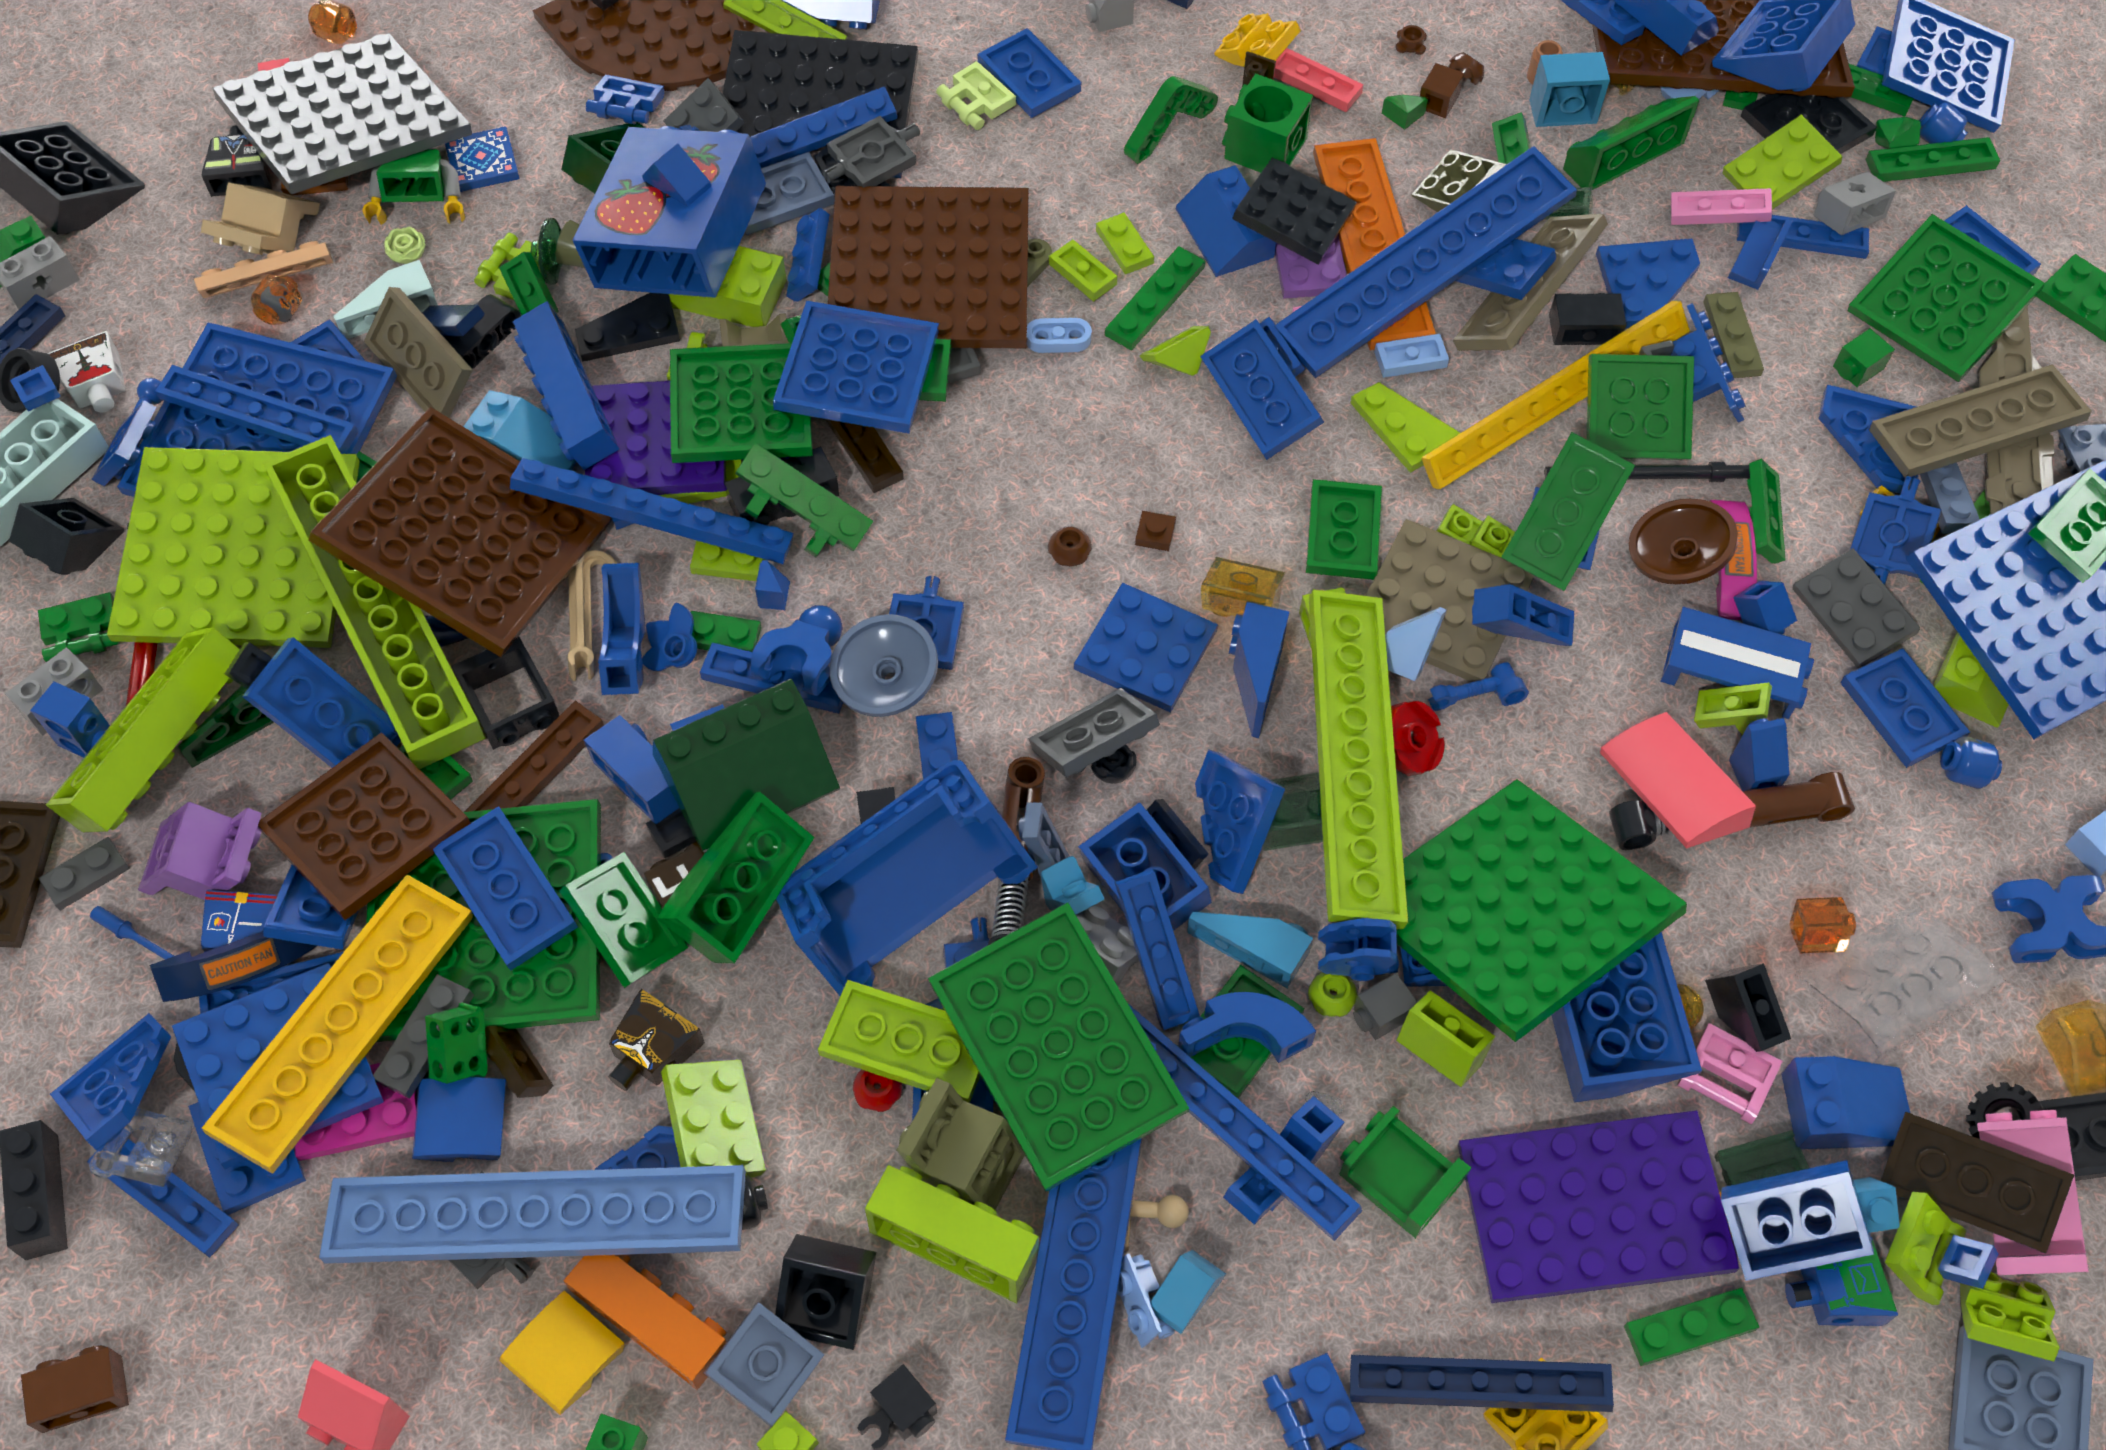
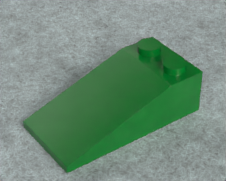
[656,792,815,964]

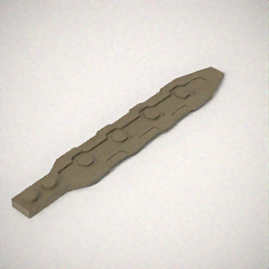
[1978,306,2055,515]

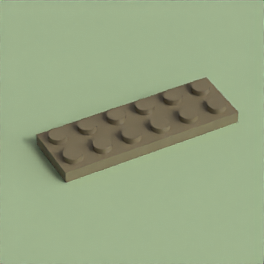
[1453,214,1608,351]
[1869,364,2092,477]

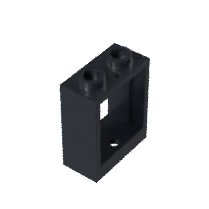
[451,636,560,750]

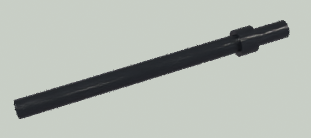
[1544,462,1750,482]

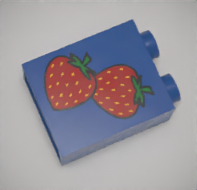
[572,126,766,298]

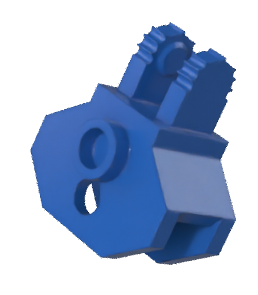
[1318,918,1400,981]

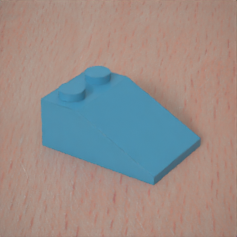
[463,390,577,470]

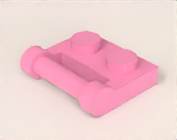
[1677,1023,1783,1125]

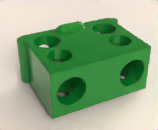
[425,1002,488,1084]

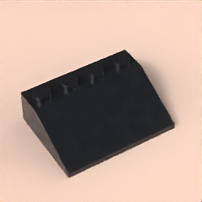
[0,121,145,235]

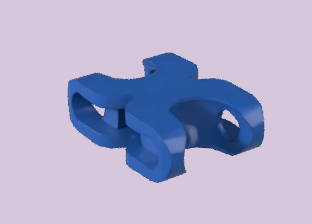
[1992,875,2106,963]

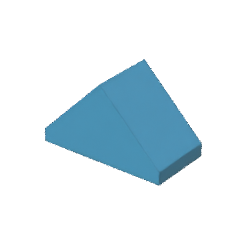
[1150,1249,1226,1334]

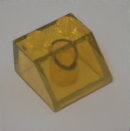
[1201,557,1285,617]

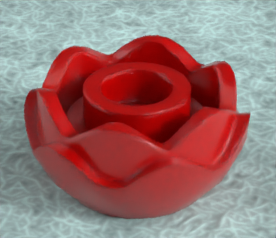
[853,1069,903,1112]

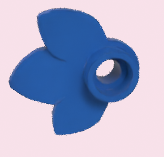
[642,603,697,671]

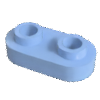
[1027,318,1092,353]

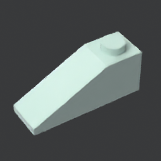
[334,260,438,340]

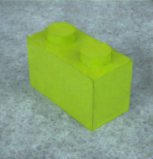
[1396,990,1496,1087]

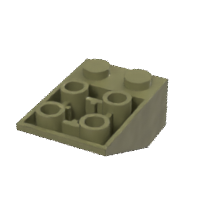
[1411,149,1507,212]

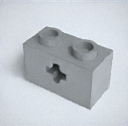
[1813,171,1896,235]
[0,236,80,310]

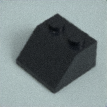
[9,498,124,575]
[775,1234,877,1350]

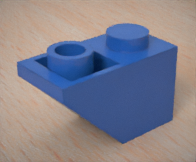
[1729,718,1790,791]

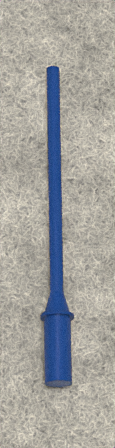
[90,906,238,1001]

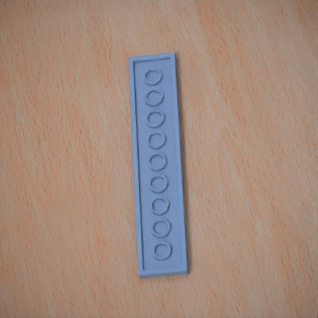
[319,1165,746,1264]

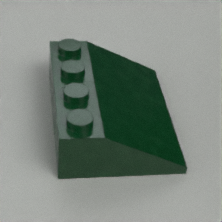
[652,678,840,853]

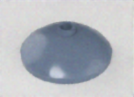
[830,614,938,717]

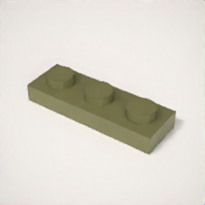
[1703,292,1764,378]

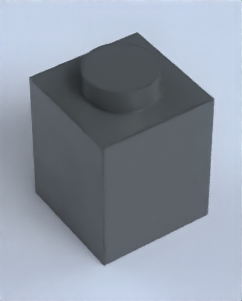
[1353,973,1417,1040]

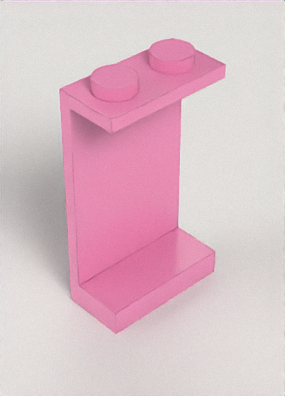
[1977,1110,2089,1275]

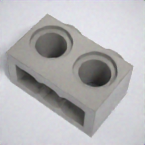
[5,647,103,736]

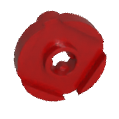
[1391,701,1445,776]

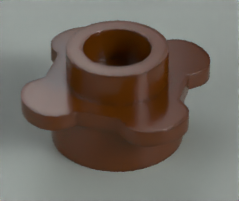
[1395,25,1427,55]

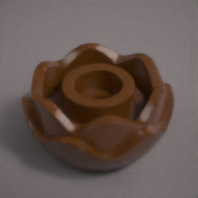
[1449,52,1485,85]
[1048,526,1092,567]

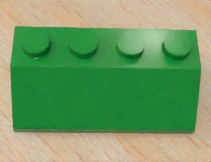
[1563,96,1699,193]

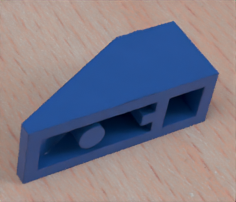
[1472,584,1574,646]

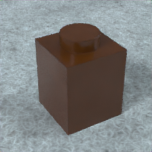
[1420,63,1464,119]

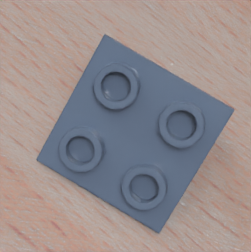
[2058,424,2106,475]

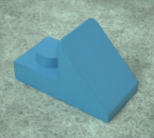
[1041,856,1104,915]

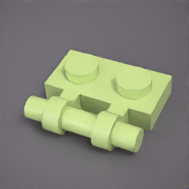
[936,61,1016,130]

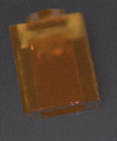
[1789,897,1856,954]

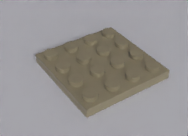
[1366,519,1535,682]

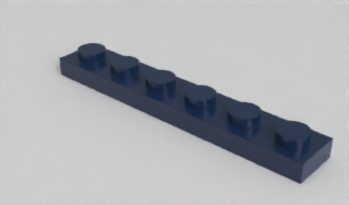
[1350,1355,1614,1412]

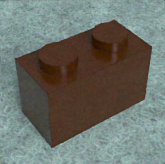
[21,1345,129,1433]

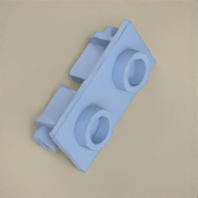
[1117,1254,1175,1348]

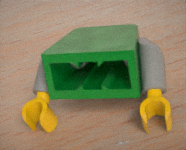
[362,149,465,225]

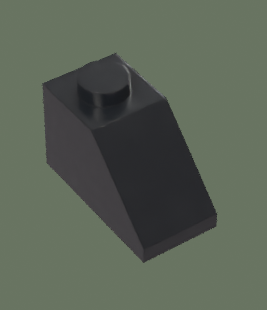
[1705,963,1791,1052]

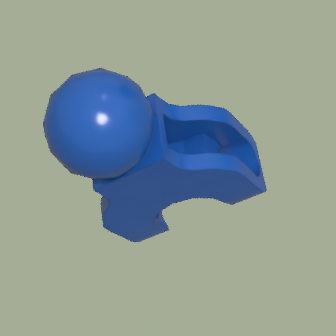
[751,605,843,696]

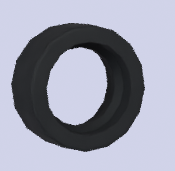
[0,348,60,413]

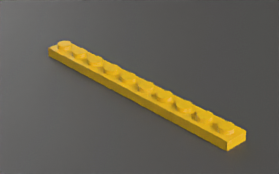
[1421,301,1690,489]

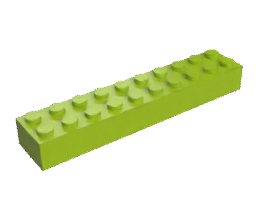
[263,435,485,769]

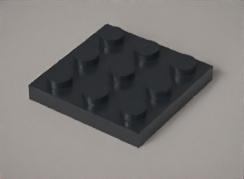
[1740,93,1877,154]
[1232,157,1357,265]

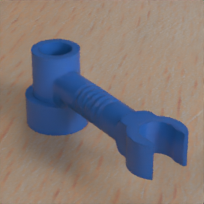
[1428,662,1529,711]

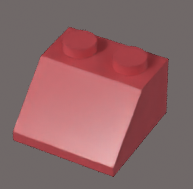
[298,1359,410,1450]

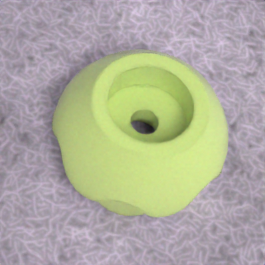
[384,227,425,264]

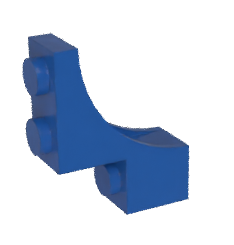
[598,563,646,695]

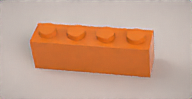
[563,1255,727,1390]

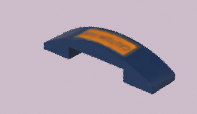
[149,931,316,1002]

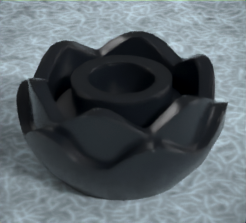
[1091,745,1137,784]

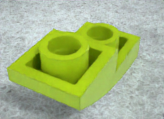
[1436,504,1515,557]

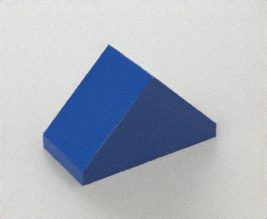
[642,143,712,207]

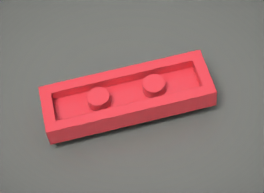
[1274,48,1363,112]

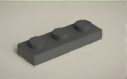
[373,974,474,1099]

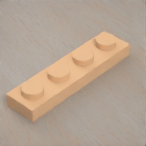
[194,241,333,298]

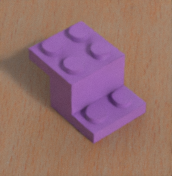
[138,802,262,900]

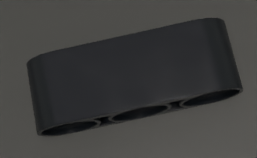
[443,294,521,370]

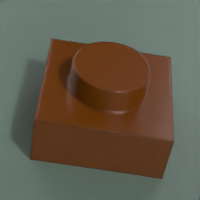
[1135,510,1176,552]

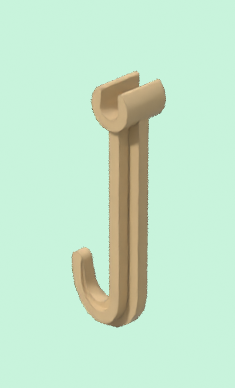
[568,550,617,681]

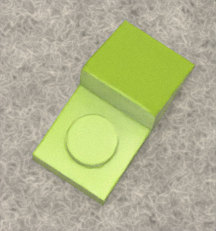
[1694,682,1772,735]

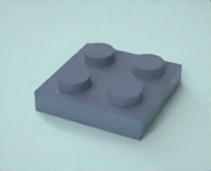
[703,1302,825,1426]

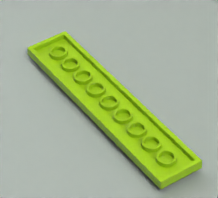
[1309,589,1408,929]

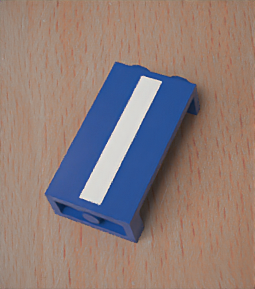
[1660,607,1814,719]

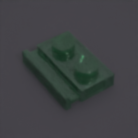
[1714,1130,1810,1186]

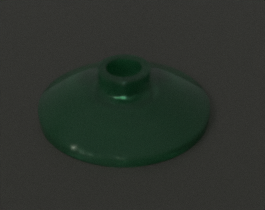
[531,218,562,285]

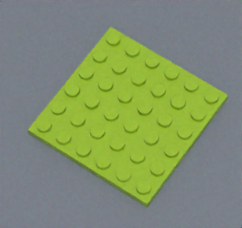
[107,447,360,648]

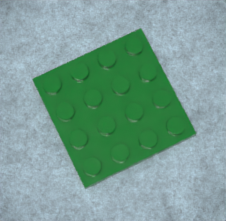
[1848,214,2045,382]
[670,343,813,463]

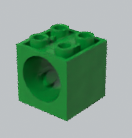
[1222,73,1313,173]

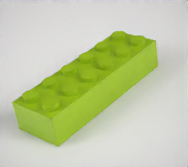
[46,627,240,833]

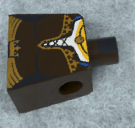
[608,989,705,1091]

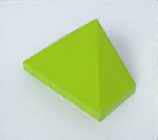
[1140,326,1211,376]

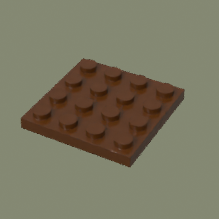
[258,732,471,920]

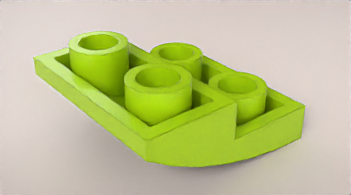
[1960,1272,2060,1362]

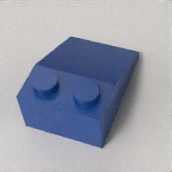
[1229,602,1290,738]
[1781,1056,1910,1150]

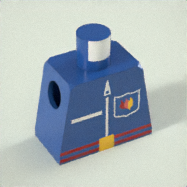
[201,890,277,952]

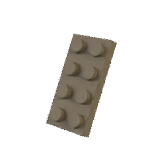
[364,287,473,418]

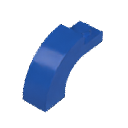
[1178,992,1316,1063]
[1223,1096,1345,1225]

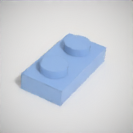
[1374,334,1449,378]

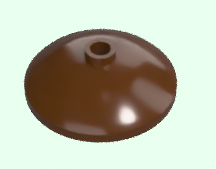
[1629,498,1738,585]

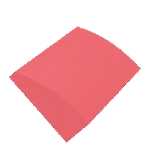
[1600,712,1756,849]

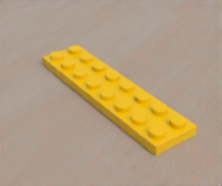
[202,875,473,1174]

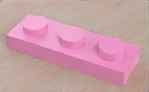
[1671,188,1772,225]

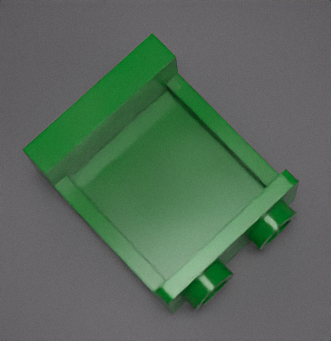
[1339,1106,1471,1239]

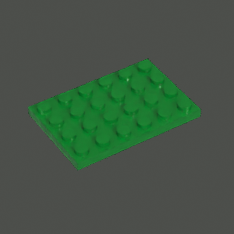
[928,903,1189,1192]

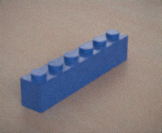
[513,301,619,470]

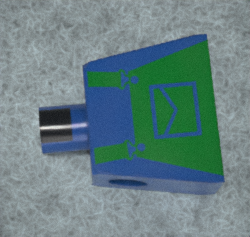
[1785,1237,1898,1326]

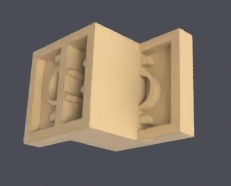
[200,183,320,255]

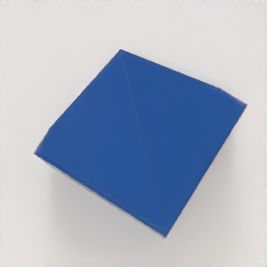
[755,560,790,610]

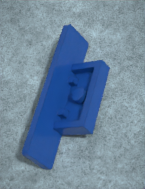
[1671,303,1746,423]

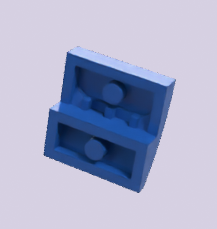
[412,1077,506,1162]

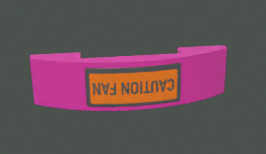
[1710,500,1757,620]

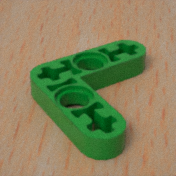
[1124,76,1218,164]

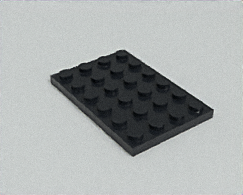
[723,30,919,151]

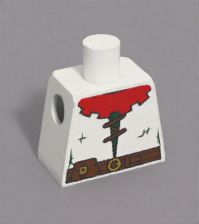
[48,331,126,413]

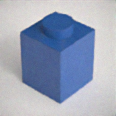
[1733,581,1798,635]

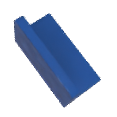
[1728,219,1793,290]

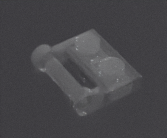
[89,1108,194,1187]

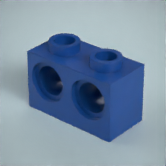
[30,681,110,758]

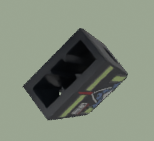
[202,125,272,197]

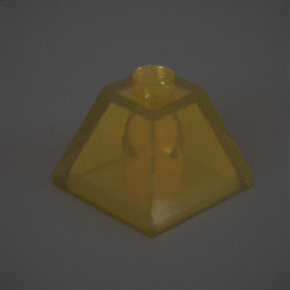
[2035,1000,2106,1097]

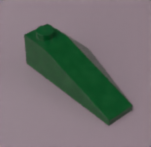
[178,686,274,768]

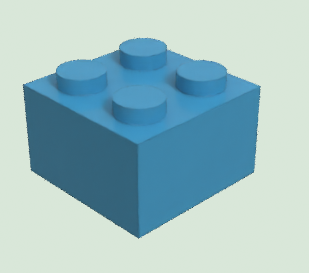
[1529,52,1610,127]

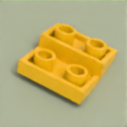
[1214,13,1301,67]
[499,1290,625,1415]
[1483,1357,1608,1450]

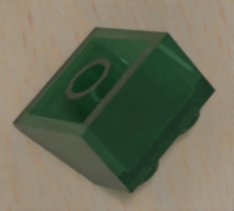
[1262,772,1323,851]

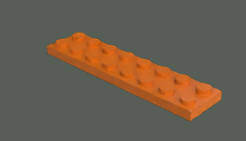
[1313,138,1436,350]

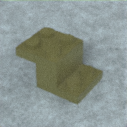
[896,1078,1025,1210]

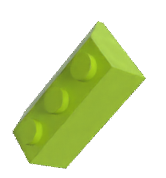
[1933,632,2009,728]

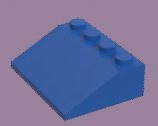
[1712,0,1855,91]
[1551,932,1702,1103]

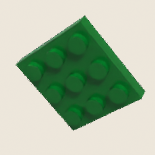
[1587,354,1694,460]

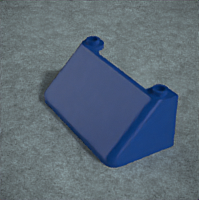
[776,760,1038,996]

